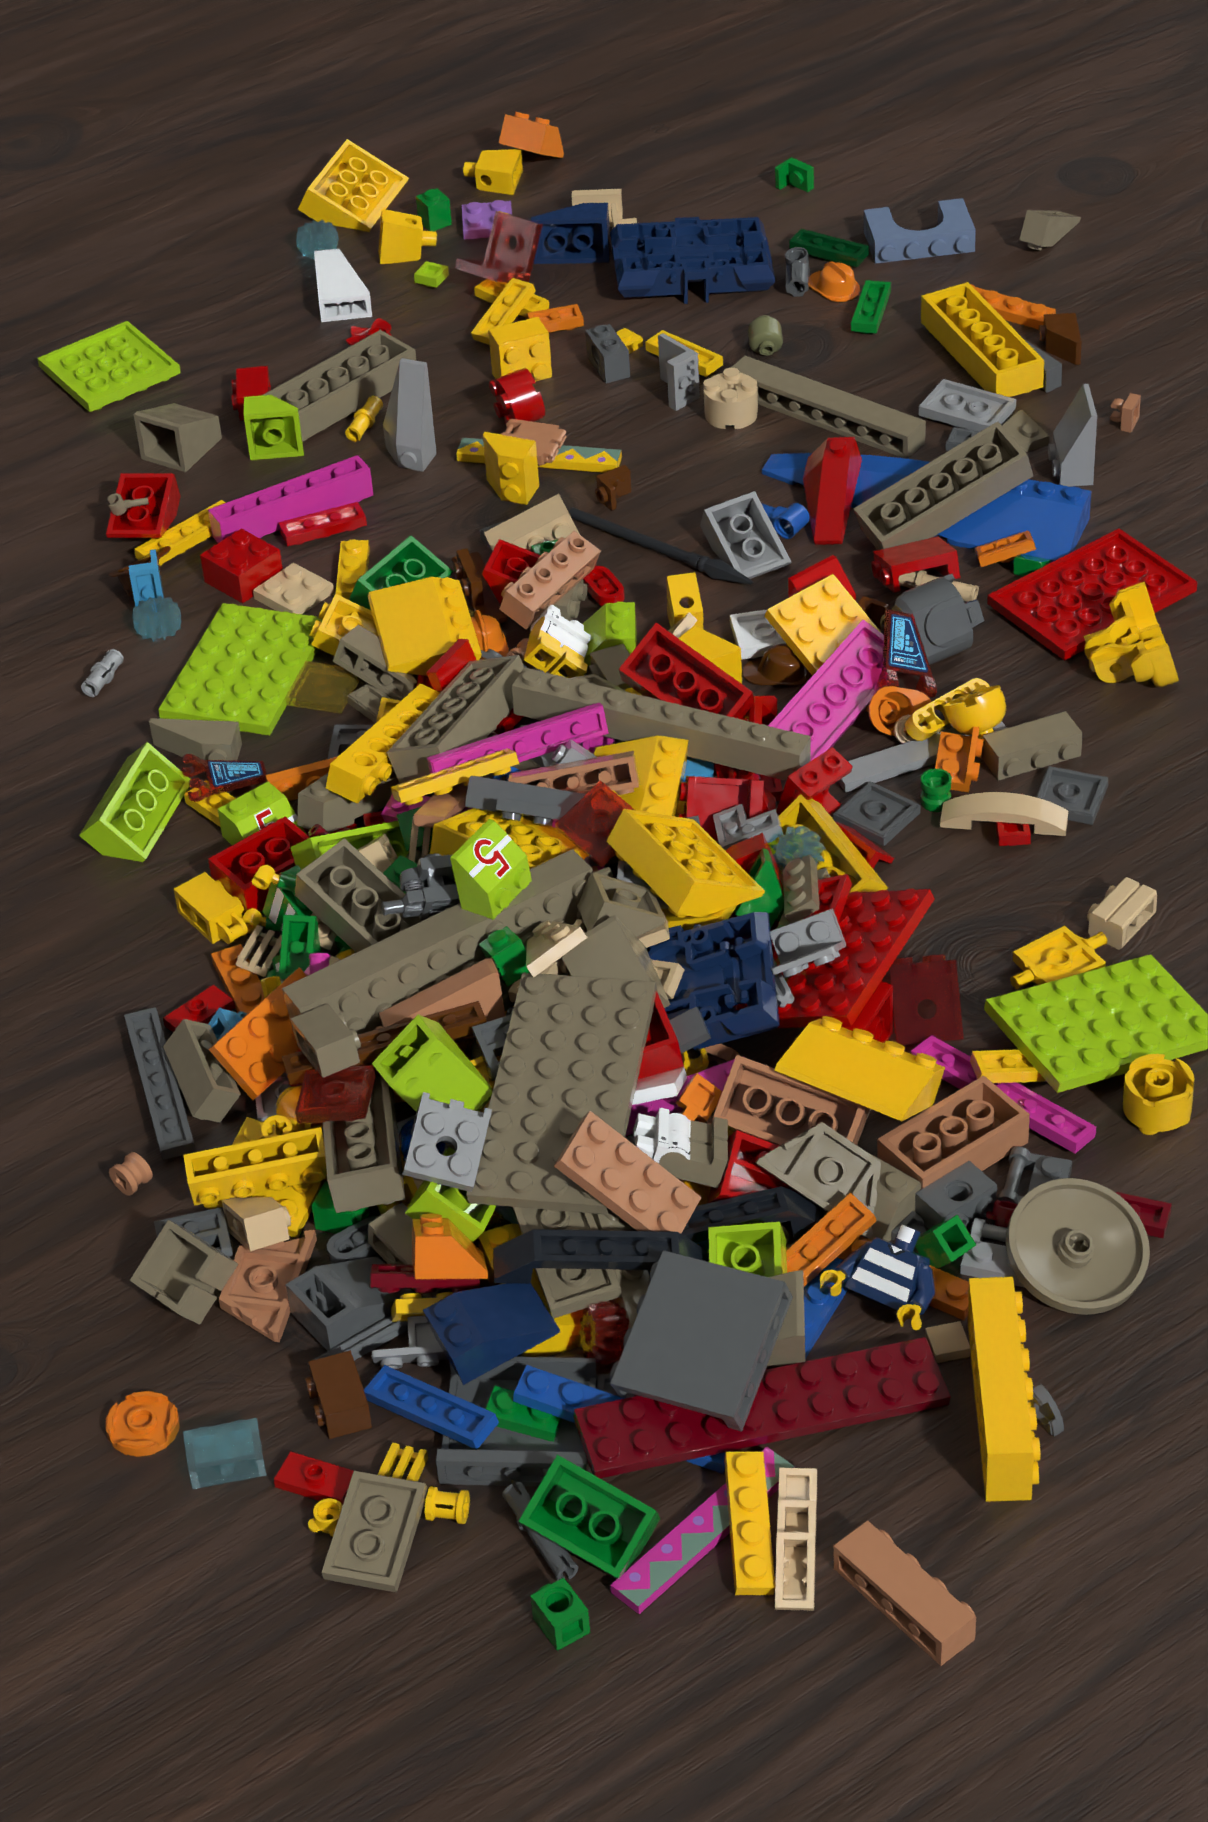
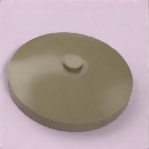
[1006,1178,1150,1315]

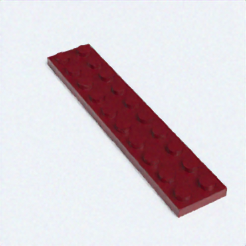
[573,1337,951,1478]

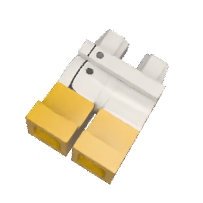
[524,605,591,678]

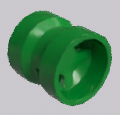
[920,768,952,812]

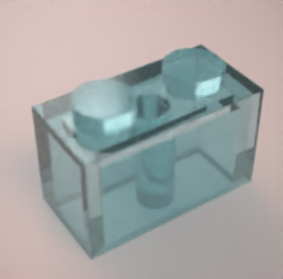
[183,1418,267,1489]

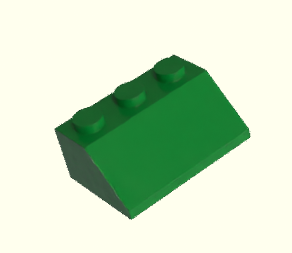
[349,535,453,610]
[519,1454,660,1580]

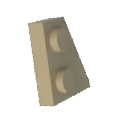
[1002,410,1049,452]

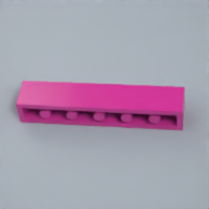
[208,455,374,543]

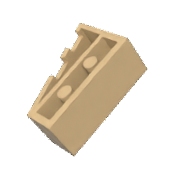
[484,494,580,552]

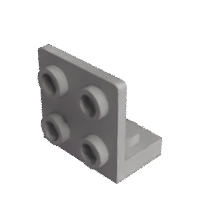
[658,333,700,411]
[770,908,847,978]

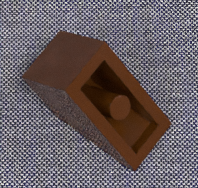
[1039,313,1082,365]

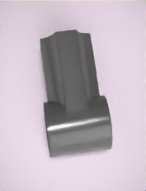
[785,247,810,297]

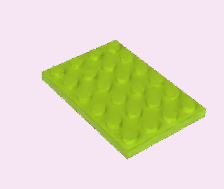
[158,603,322,736]
[984,954,1208,1093]

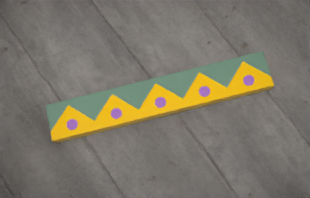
[456,438,622,473]

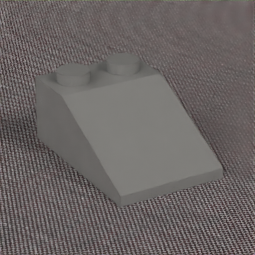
[1048,384,1097,487]
[700,491,791,579]

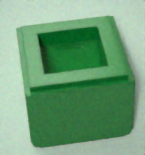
[1014,554,1051,576]

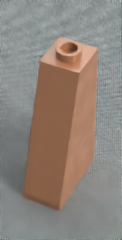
[375,958,505,1043]

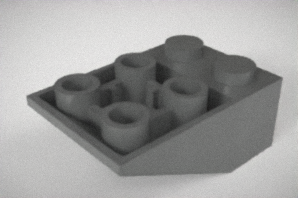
[286,1256,414,1351]

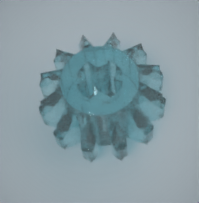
[296,220,339,259]
[132,595,182,642]
[770,826,826,875]

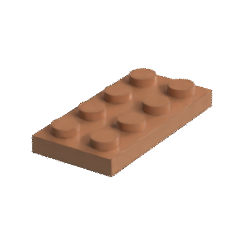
[554,1111,701,1233]

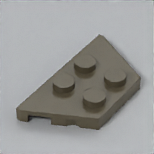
[755,1122,881,1239]

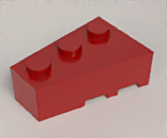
[707,1130,800,1203]

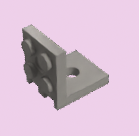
[402,1092,492,1192]

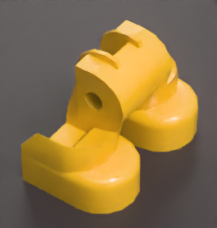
[1084,582,1179,687]

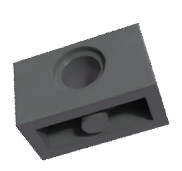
[585,324,630,383]
[915,1161,997,1229]

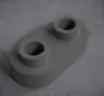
[327,1216,379,1264]

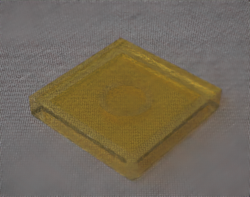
[285,661,360,713]

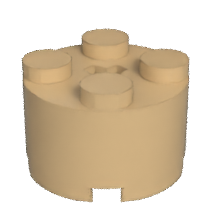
[703,367,758,429]

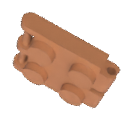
[501,419,567,466]

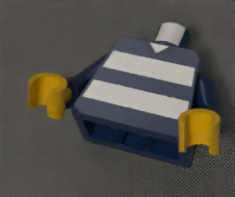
[820,1224,936,1330]

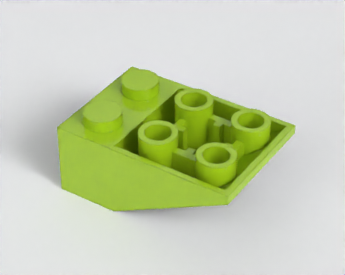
[372,1015,493,1112]

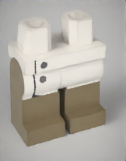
[633,1107,728,1188]

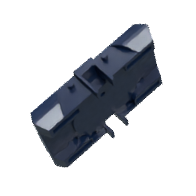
[610,217,775,304]
[646,912,780,1056]

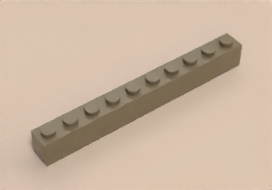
[512,667,811,780]

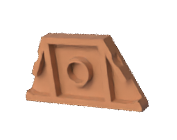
[219,1230,317,1343]

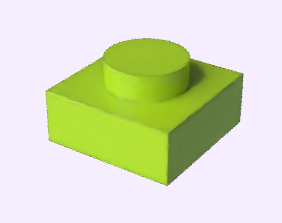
[414,261,449,288]

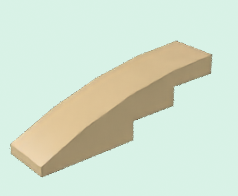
[775,1468,817,1611]

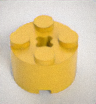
[1123,1054,1194,1135]

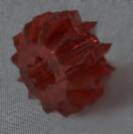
[578,1302,630,1365]

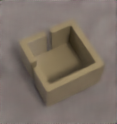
[130,1220,238,1325]

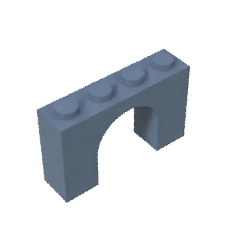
[864,198,976,264]

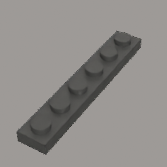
[124,1007,196,1160]

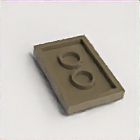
[321,1471,428,1593]

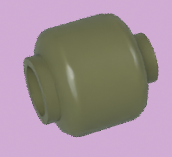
[747,315,783,356]

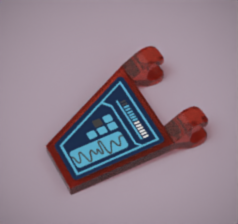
[877,610,937,698]
[182,754,267,802]

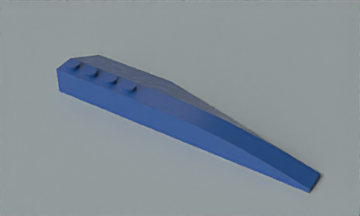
[762,453,1091,562]

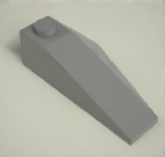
[383,358,437,472]

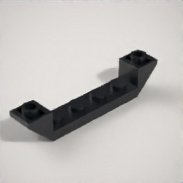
[635,1186,824,1274]
[493,1229,709,1284]

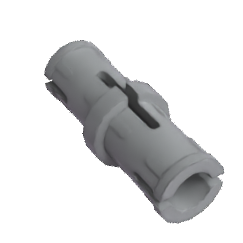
[81,649,124,697]

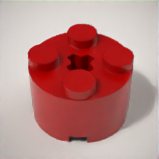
[489,368,545,424]

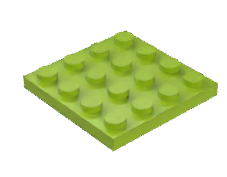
[37,321,181,412]

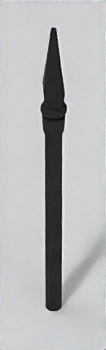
[569,507,753,585]

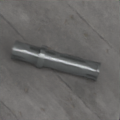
[502,1482,579,1581]

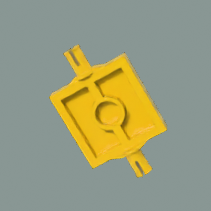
[1010,926,1108,990]

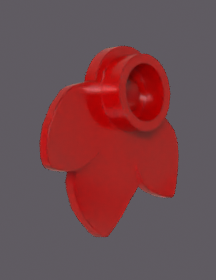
[346,318,392,346]

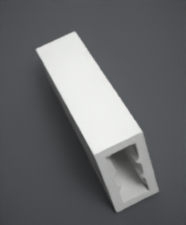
[314,249,372,322]

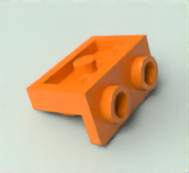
[935,727,984,793]

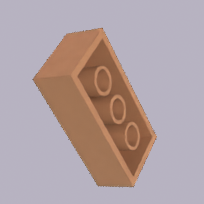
[712,1055,870,1146]
[877,1076,1030,1189]

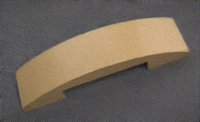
[940,792,1068,836]

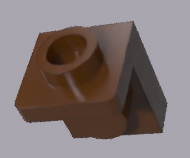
[595,465,631,511]

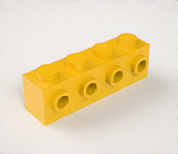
[183,1127,327,1206]

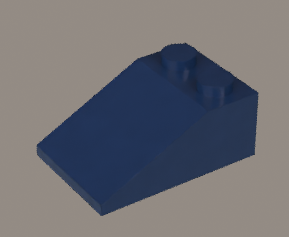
[531,203,611,264]
[423,1283,560,1385]

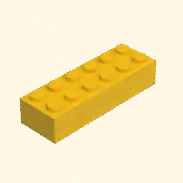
[921,282,1044,397]
[967,1277,1040,1502]

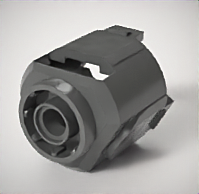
[880,574,984,666]

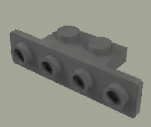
[465,776,593,827]

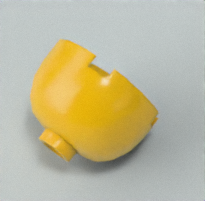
[943,685,1006,739]

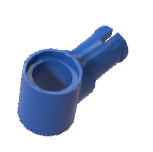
[761,503,810,539]

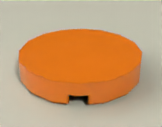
[106,1391,180,1457]

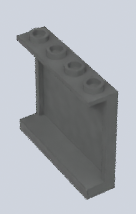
[610,1250,793,1431]
[436,1356,597,1486]

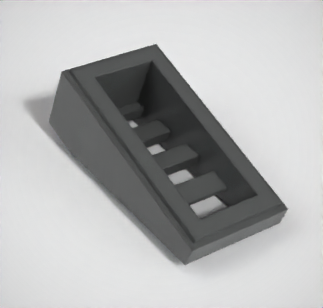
[1026,341,1062,393]

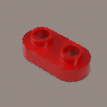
[583,566,625,606]

